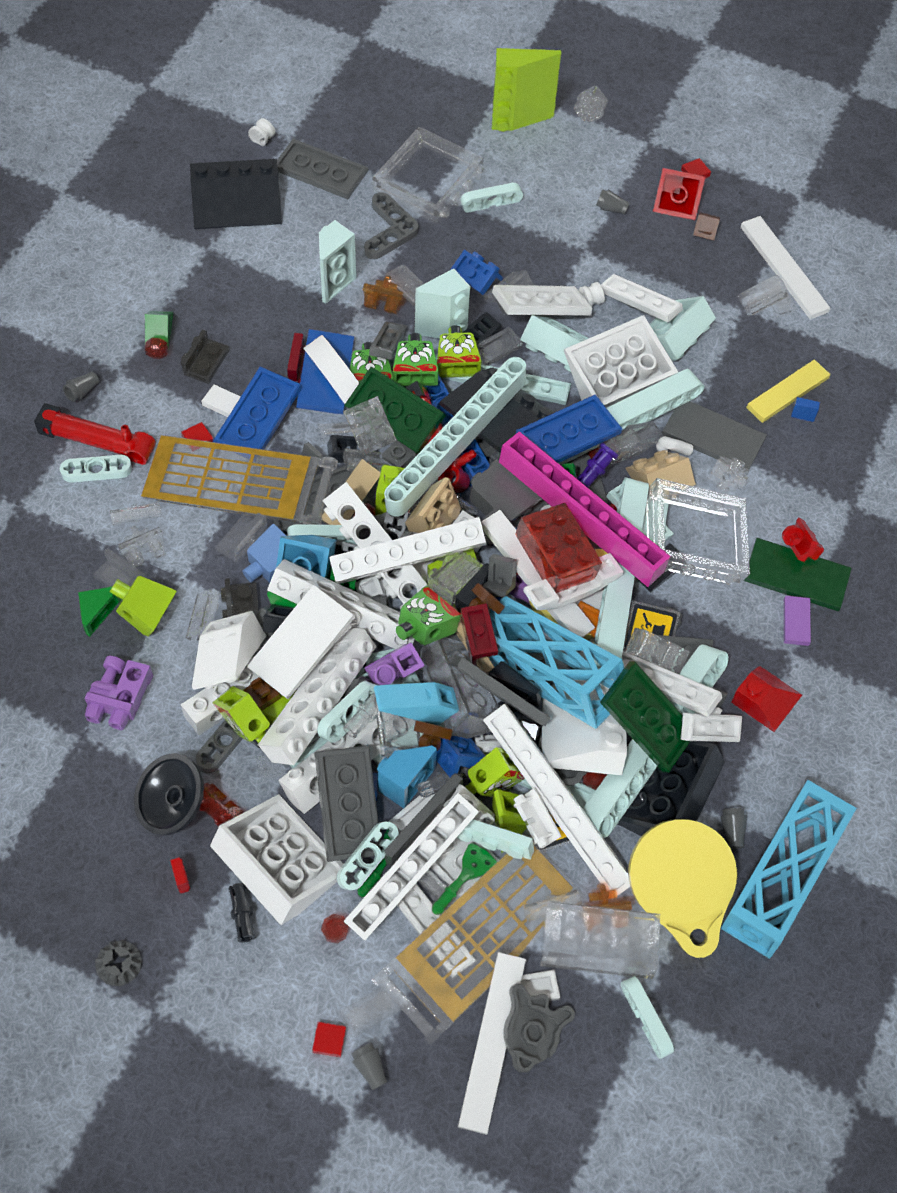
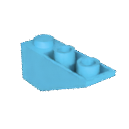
[374,682,459,726]

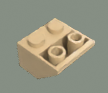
[626,450,696,499]
[405,477,462,535]

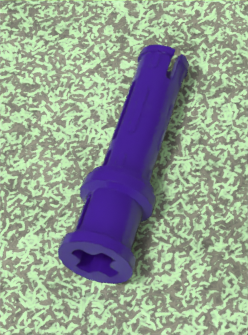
[577,443,618,488]

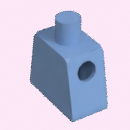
[242,524,286,583]

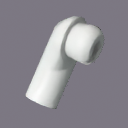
[656,436,693,456]

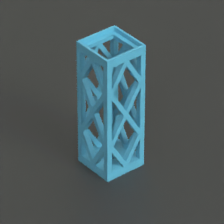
[488,596,624,729]
[720,780,857,959]

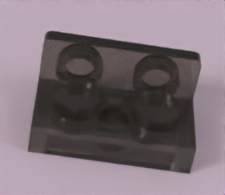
[181,329,230,384]
[220,578,259,618]

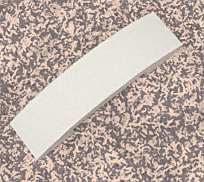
[304,335,359,416]
[523,553,624,610]

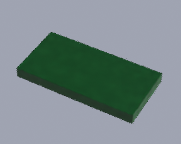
[344,367,446,454]
[743,538,852,612]
[600,661,690,773]

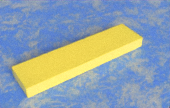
[747,360,830,423]

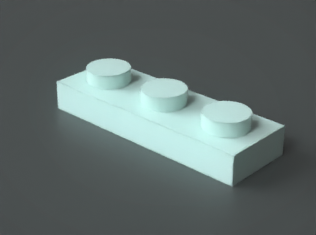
[457,819,534,860]

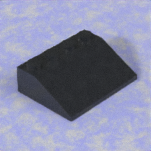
[190,159,282,229]
[439,367,553,453]
[617,741,725,836]

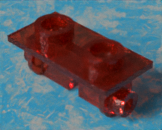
[199,782,244,827]

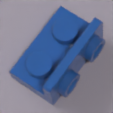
[450,250,503,295]
[436,729,485,777]

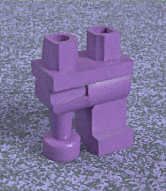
[364,642,425,685]
[85,656,154,730]

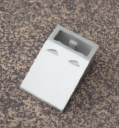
[192,611,266,690]

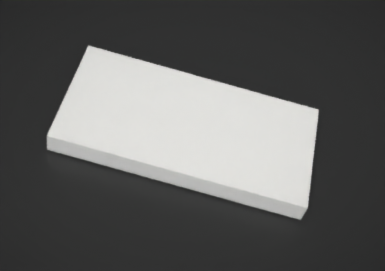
[492,285,592,315]
[247,585,355,699]
[389,787,500,898]

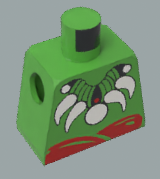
[393,333,438,386]
[350,342,393,383]
[396,585,461,645]

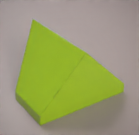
[492,789,529,854]

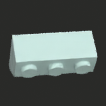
[319,220,356,304]
[415,269,470,338]
[650,296,716,361]
[520,315,589,372]

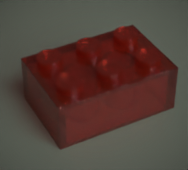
[515,503,602,593]

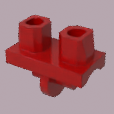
[782,517,824,562]

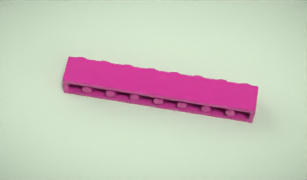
[499,432,671,587]

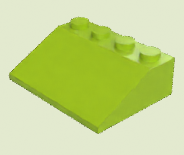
[492,48,561,131]

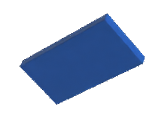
[296,329,354,414]
[213,367,302,463]
[516,394,622,463]

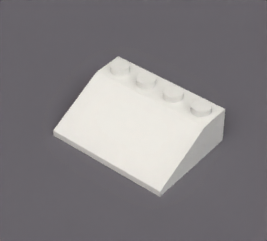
[564,315,678,408]
[541,679,627,775]
[210,794,348,925]

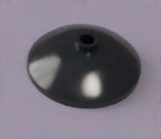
[134,754,204,835]

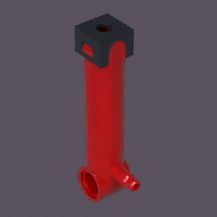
[406,381,476,493]
[34,403,156,465]

